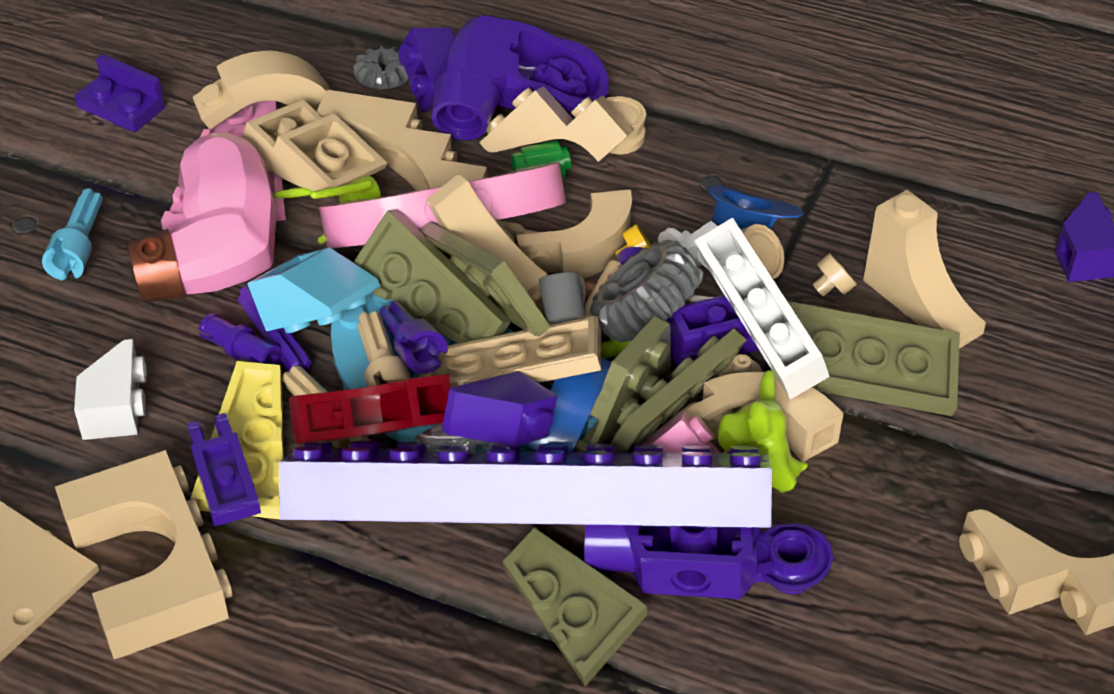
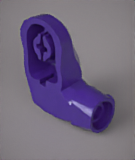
[431,15,609,140]

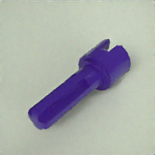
[379,301,448,374]

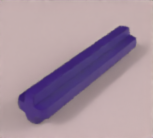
[238,286,312,373]

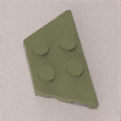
[575,316,671,452]

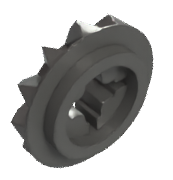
[353,45,409,89]

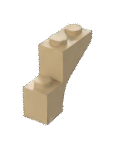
[479,86,634,162]
[959,509,1114,635]

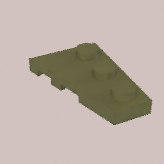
[503,528,648,686]

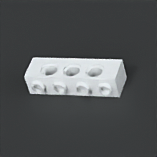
[694,218,830,399]

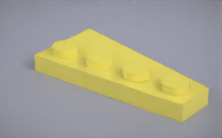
[190,361,284,519]

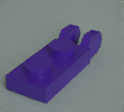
[187,413,261,527]

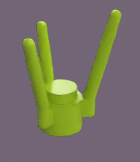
[274,176,381,244]

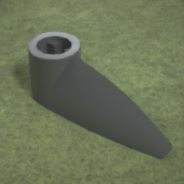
[539,272,587,325]

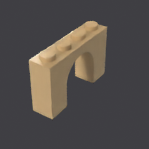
[55,450,233,660]

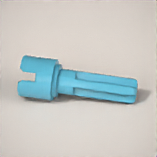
[42,188,103,280]

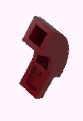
[289,374,451,445]

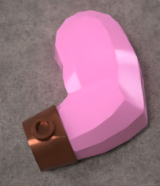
[128,133,276,302]

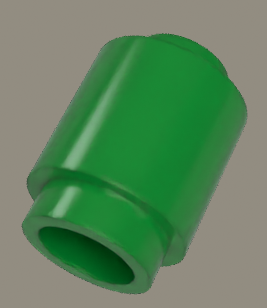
[511,140,571,179]

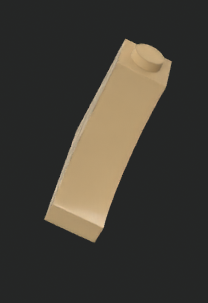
[425,174,548,316]
[863,190,986,349]

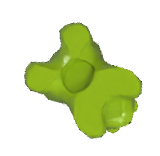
[718,370,808,493]

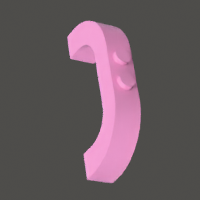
[319,162,566,248]

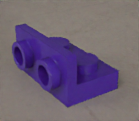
[74,54,165,133]

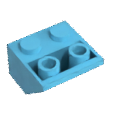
[247,247,380,333]

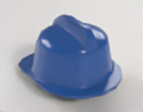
[708,185,804,230]

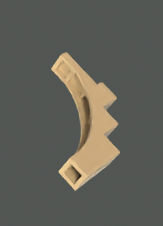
[316,90,487,191]

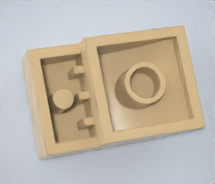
[241,99,387,191]

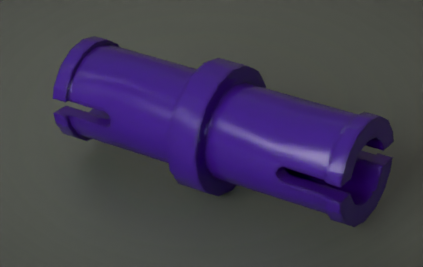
[199,313,281,365]

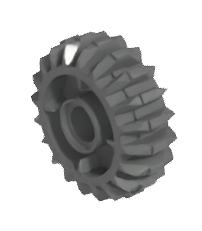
[590,240,701,343]

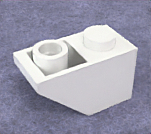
[74,339,147,440]

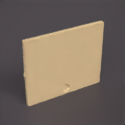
[0,501,99,662]

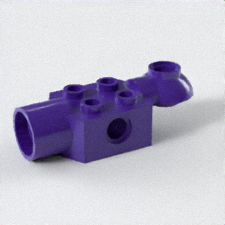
[584,523,834,599]

